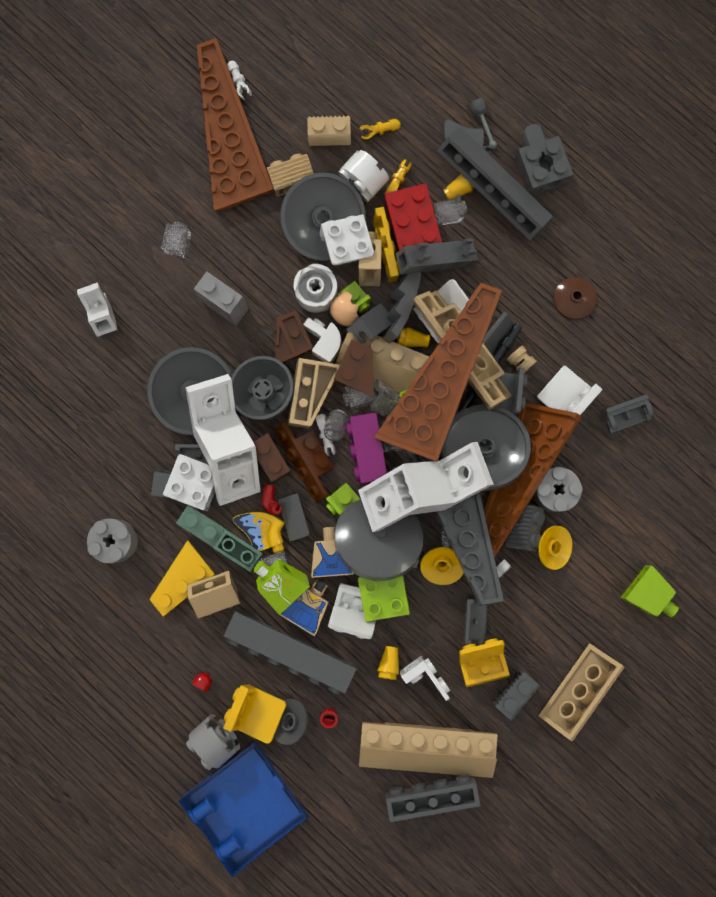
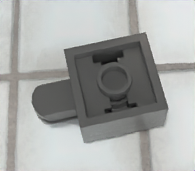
[515,124,574,196]

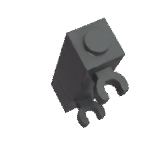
[396,238,478,275]

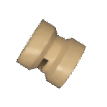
[506,345,537,373]

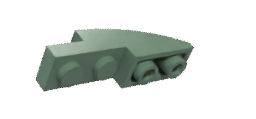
[176,505,262,572]

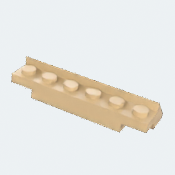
[414,291,512,411]
[336,331,468,394]
[359,722,497,778]

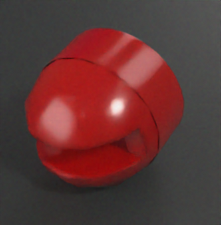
[192,673,212,692]
[320,708,338,728]

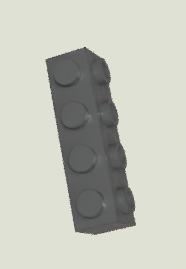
[385,775,480,822]

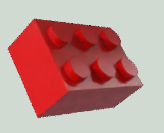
[384,183,442,252]

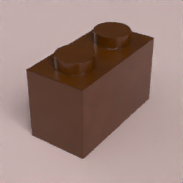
[253,433,292,484]

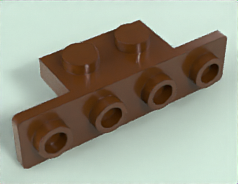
[274,421,334,503]

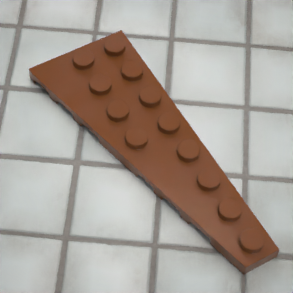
[197,38,274,213]
[374,283,502,461]
[484,402,581,558]

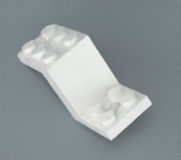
[185,374,261,506]
[358,442,494,532]

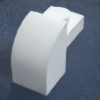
[77,283,117,337]
[303,318,341,364]

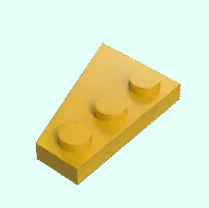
[373,207,400,283]
[150,540,216,617]

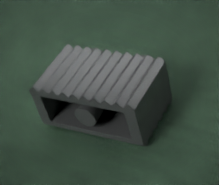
[504,505,545,552]
[493,670,540,721]

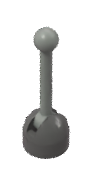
[469,98,497,149]

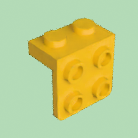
[459,638,510,687]
[223,684,287,744]

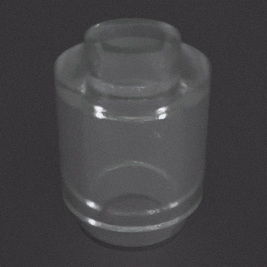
[323,410,349,441]

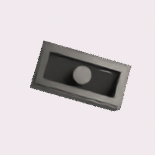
[483,312,514,355]
[278,493,311,542]

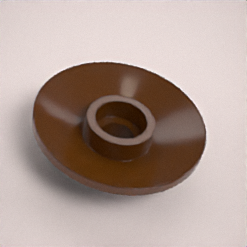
[554,277,597,319]

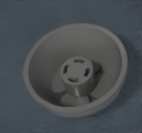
[231,356,294,420]

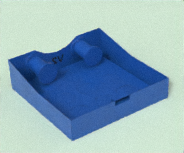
[179,741,308,877]

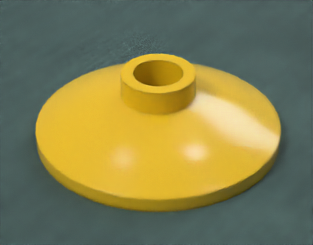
[538,526,572,570]
[420,547,464,585]

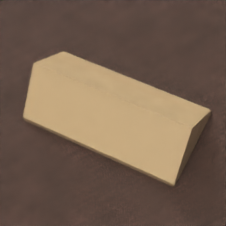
[539,643,624,742]

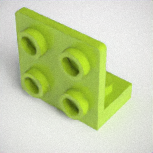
[358,575,410,622]

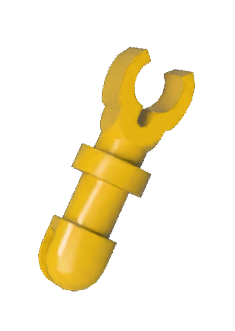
[359,119,401,139]
[384,159,411,195]

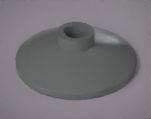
[274,699,308,745]

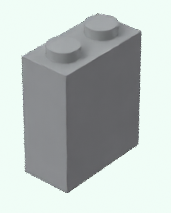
[194,271,249,326]

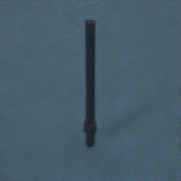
[455,323,522,415]

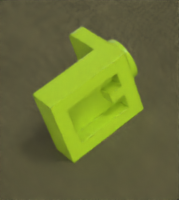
[338,281,371,314]
[326,483,360,515]

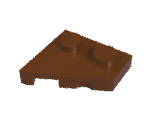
[275,310,313,363]
[334,339,374,397]

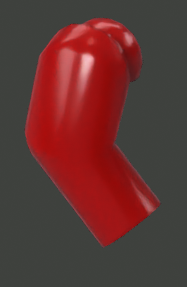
[261,484,282,516]

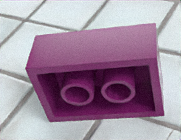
[346,413,387,486]

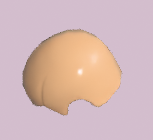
[330,291,359,327]

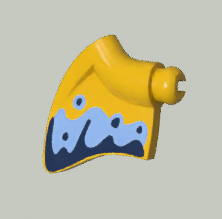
[233,512,285,554]

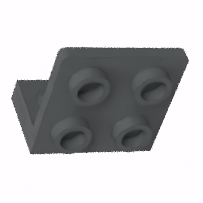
[498,368,527,416]

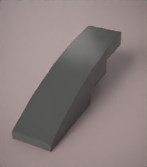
[382,273,421,343]

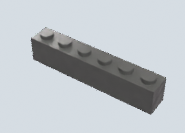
[437,127,553,240]
[224,610,357,695]

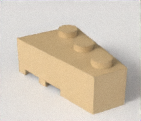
[287,358,340,429]

